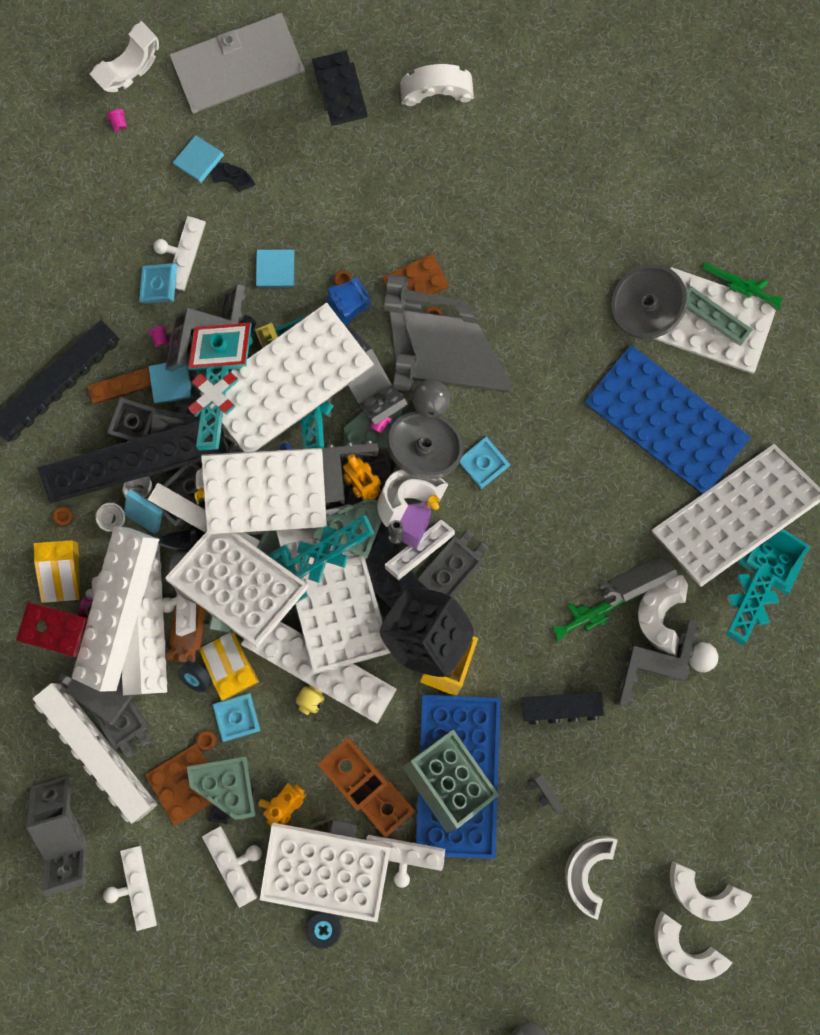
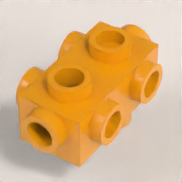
[343,454,381,501]
[258,783,306,827]

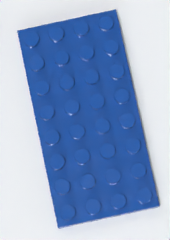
[584,345,751,494]
[416,695,501,859]

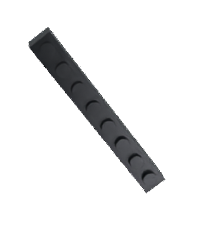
[0,320,120,442]

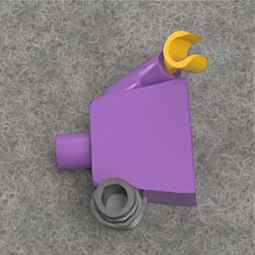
[388,495,440,549]

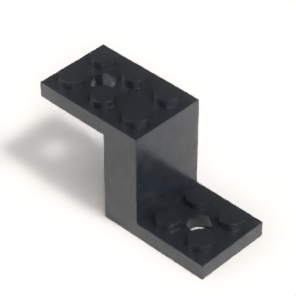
[312,50,368,126]

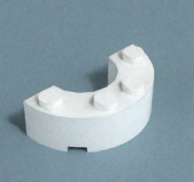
[90,21,159,92]
[400,64,474,106]
[377,470,448,527]
[638,575,688,657]
[565,836,618,920]
[670,861,752,921]
[654,911,732,980]

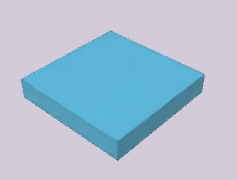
[173,135,224,183]
[256,250,295,287]
[139,263,177,304]
[149,363,193,404]
[459,436,510,489]
[124,490,163,535]
[212,693,261,742]

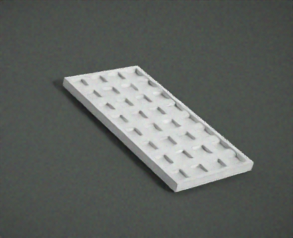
[200,303,374,452]
[652,444,820,587]
[276,504,391,674]

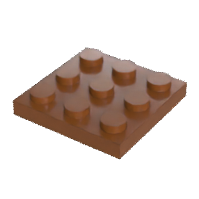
[145,743,211,826]

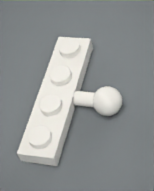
[153,216,206,292]
[385,520,455,580]
[162,593,196,636]
[202,826,262,908]
[366,835,445,888]
[103,846,157,931]

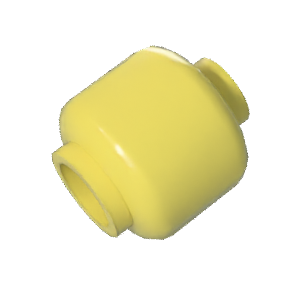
[296,685,325,715]

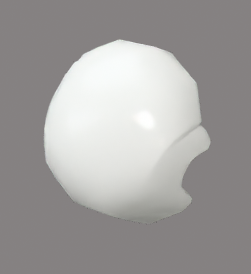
[122,476,152,499]
[96,503,125,532]
[689,642,718,673]

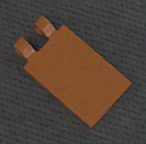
[166,596,206,662]

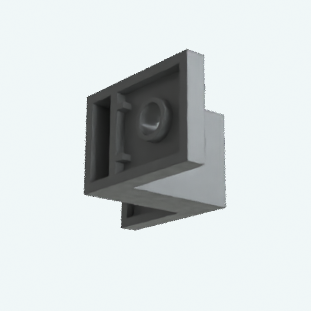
[165,284,245,372]
[347,331,408,425]
[322,441,378,509]
[614,620,699,706]
[27,775,87,896]

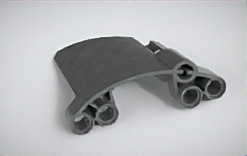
[384,274,513,392]

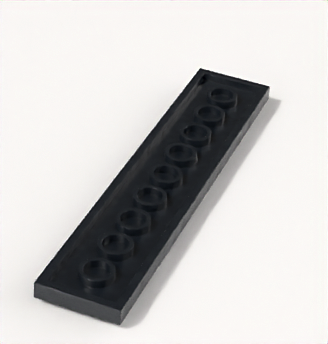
[37,417,230,504]

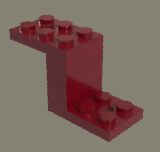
[16,602,88,657]

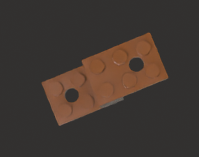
[317,737,415,838]

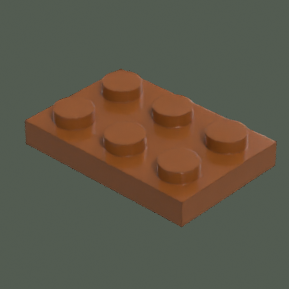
[382,254,449,295]

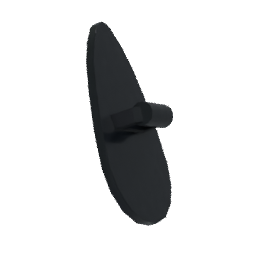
[158,525,206,552]

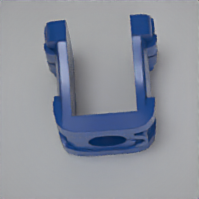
[327,278,371,326]

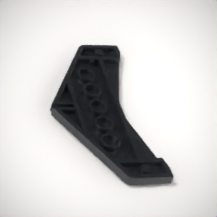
[346,457,422,608]

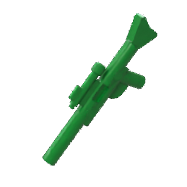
[703,262,783,311]
[553,597,635,641]

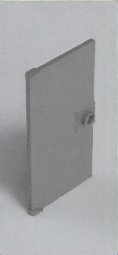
[170,13,305,114]

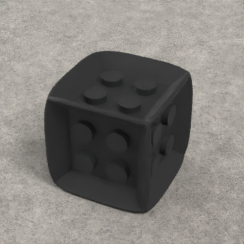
[380,587,474,677]

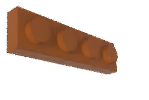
[88,367,152,404]

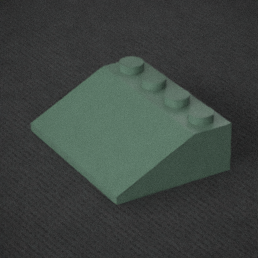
[402,730,499,833]

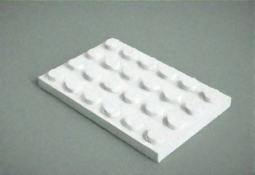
[653,267,776,374]
[201,448,327,534]
[165,532,309,648]
[260,823,391,922]

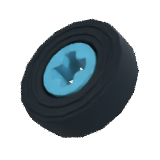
[178,661,211,692]
[306,912,342,949]

